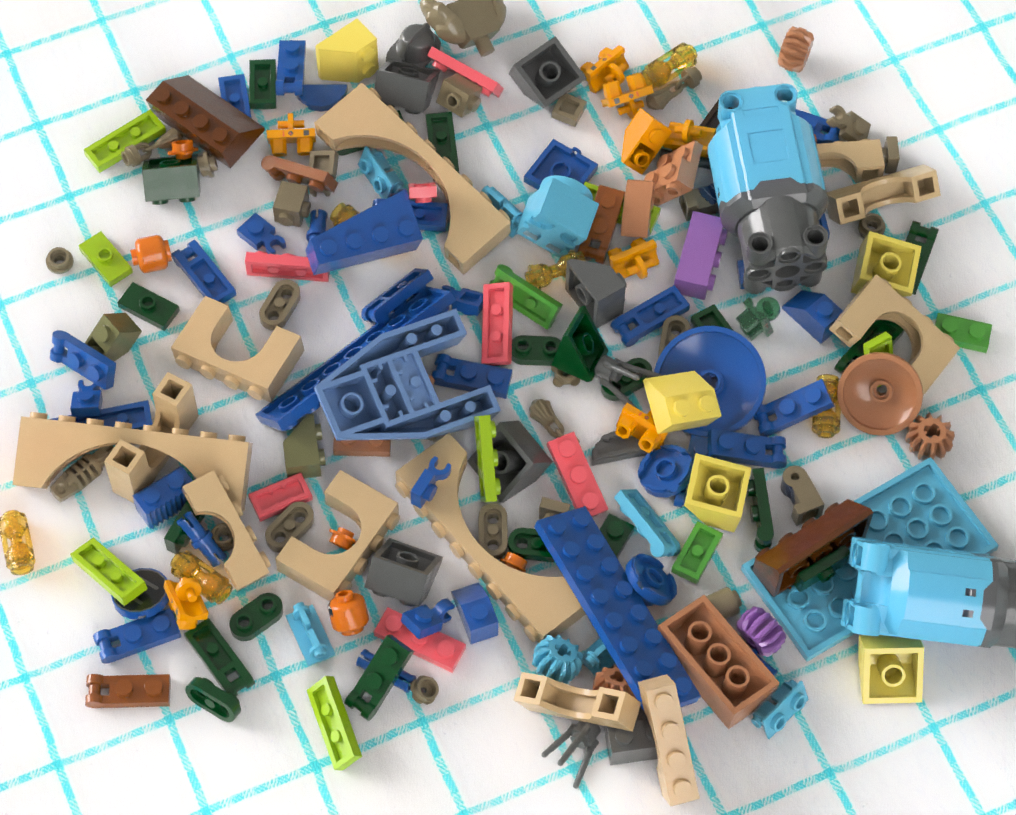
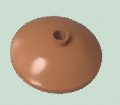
[837,352,923,436]

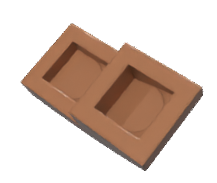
[621,179,655,238]

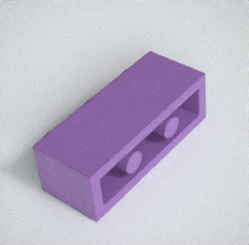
[674,211,728,300]

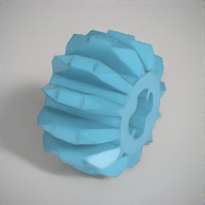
[532,634,584,684]

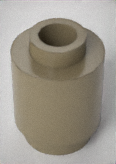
[706,587,742,619]

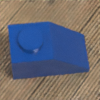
[782,290,843,344]
[451,582,499,644]

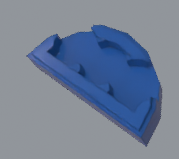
[297,84,348,112]

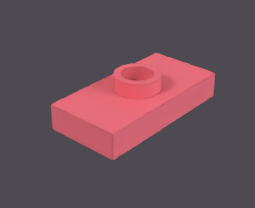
[248,472,313,522]

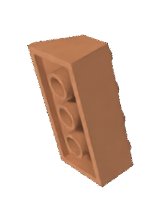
[657,595,780,729]

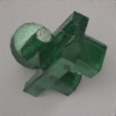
[736,297,781,341]

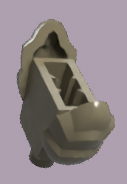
[420,0,506,57]

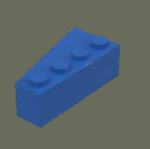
[305,189,423,275]

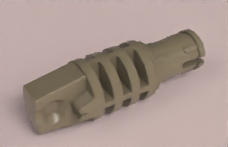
[50,445,114,503]

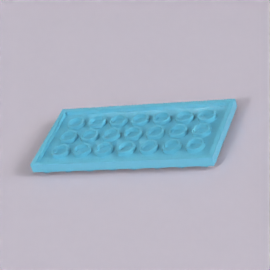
[741,457,999,662]

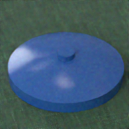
[654,326,766,438]

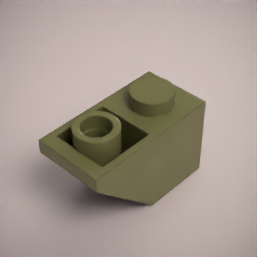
[85,313,142,361]
[283,413,326,479]

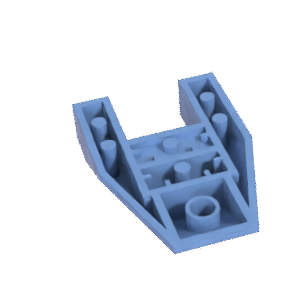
[314,309,501,441]

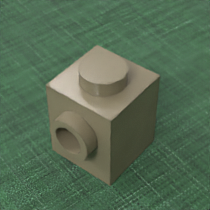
[436,73,482,118]
[273,181,311,227]

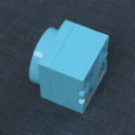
[515,175,599,258]

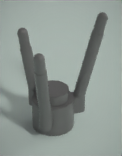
[595,355,664,409]
[541,721,601,789]

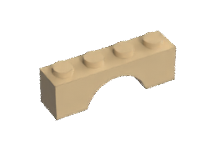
[816,139,885,183]
[827,164,941,225]
[182,470,271,592]
[513,672,641,732]
[638,674,700,806]

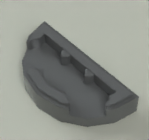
[591,431,647,466]

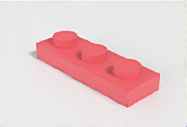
[427,47,504,98]
[245,251,330,282]
[481,282,513,366]
[546,431,608,517]
[374,607,466,673]

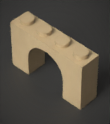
[829,274,960,395]
[171,296,305,403]
[104,372,199,503]
[275,470,400,601]

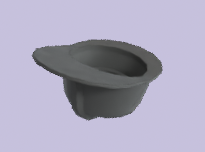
[386,23,441,67]

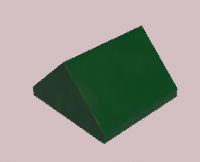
[551,305,608,382]

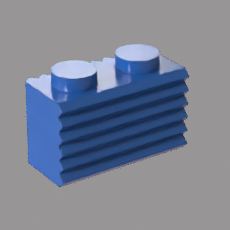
[133,466,193,529]

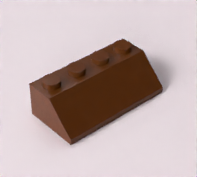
[146,75,265,169]
[753,499,874,597]

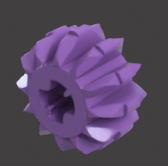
[736,606,786,657]

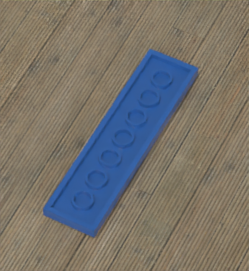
[255,286,456,431]
[534,506,701,710]

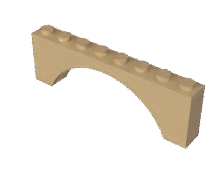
[314,83,511,275]
[12,412,253,512]
[395,433,586,643]

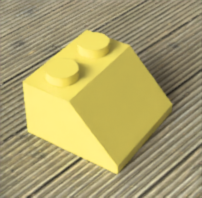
[315,19,379,83]
[851,231,922,297]
[643,371,722,434]
[684,453,751,532]
[858,635,924,704]

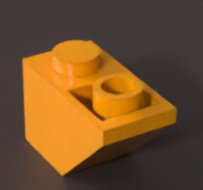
[621,108,673,175]

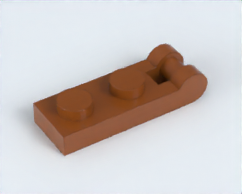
[261,155,338,193]
[577,185,625,264]
[85,674,171,708]

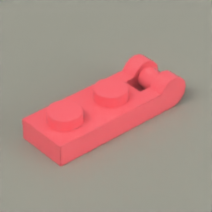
[408,182,437,203]

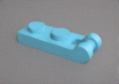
[614,489,681,557]

